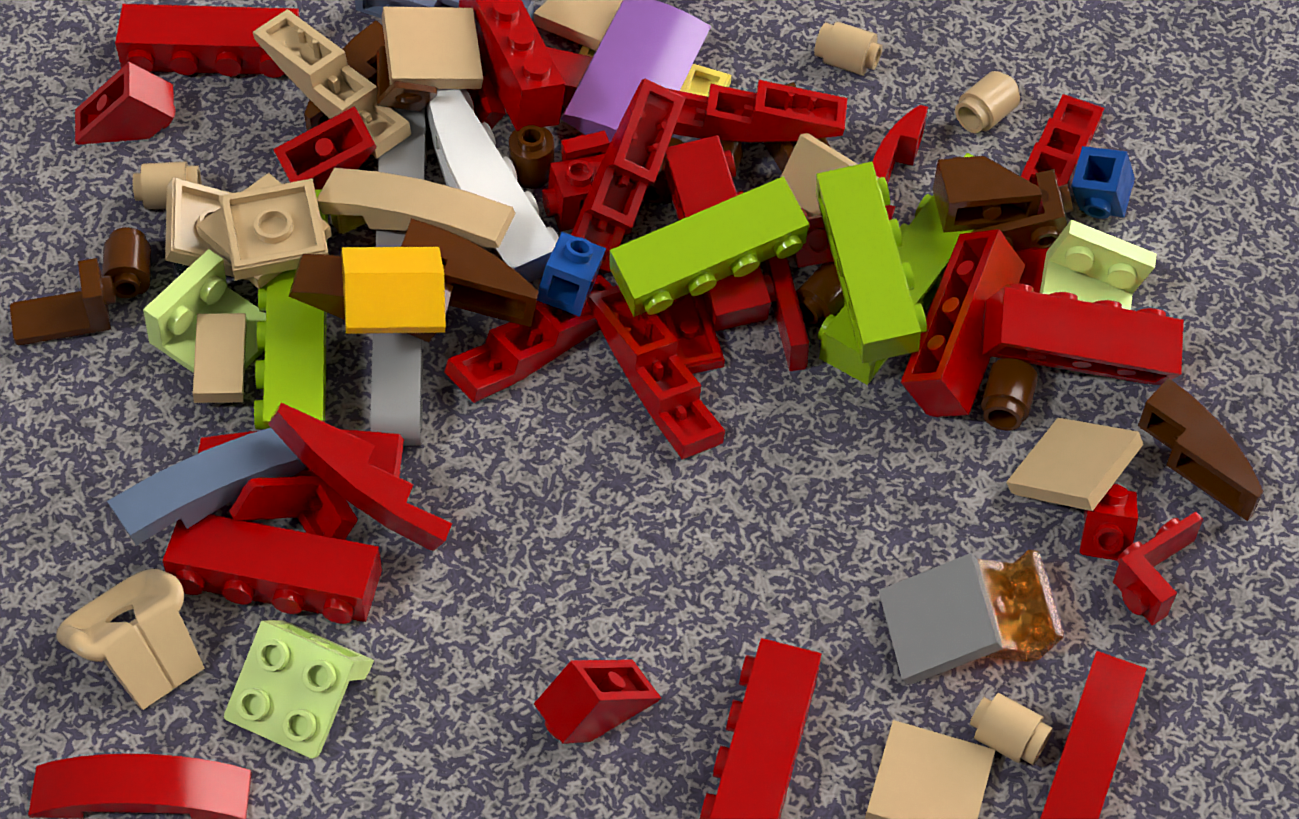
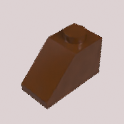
[932,156,1042,233]

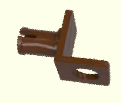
[374,46,437,111]

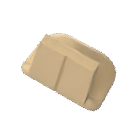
[56,569,205,710]

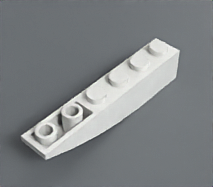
[425,89,559,283]

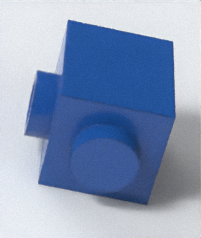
[1071,146,1135,219]
[537,232,606,317]

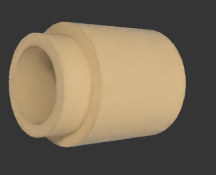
[814,21,882,76]
[955,71,1020,133]
[133,161,202,210]
[970,693,1053,765]

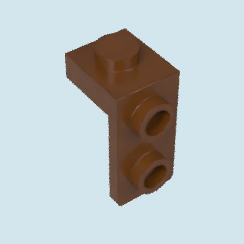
[972,169,1074,252]
[10,258,116,345]

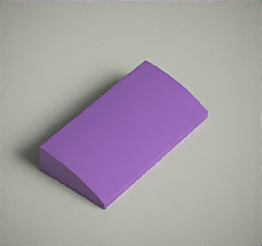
[561,0,711,143]

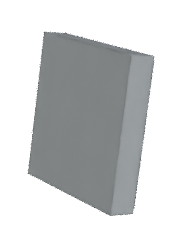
[878,553,1003,684]

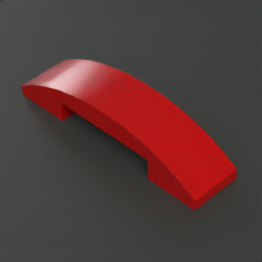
[872,105,929,220]
[28,754,252,819]

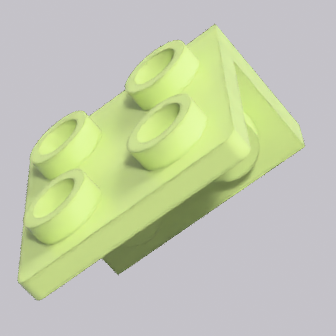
[1040,220,1157,310]
[143,249,266,373]
[224,620,374,758]

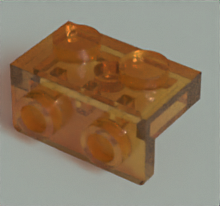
[977,549,1064,662]

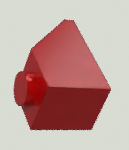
[75,62,175,145]
[273,106,377,190]
[534,660,661,744]

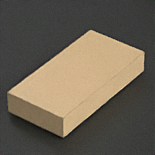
[193,313,247,403]

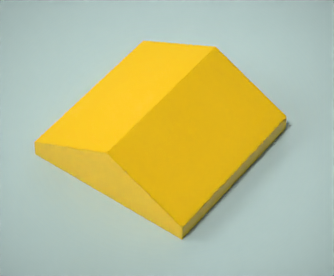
[341,247,446,334]

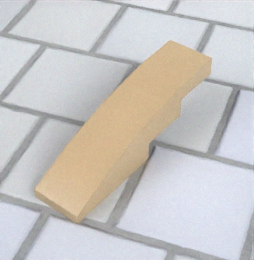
[253,9,411,159]
[317,168,516,248]

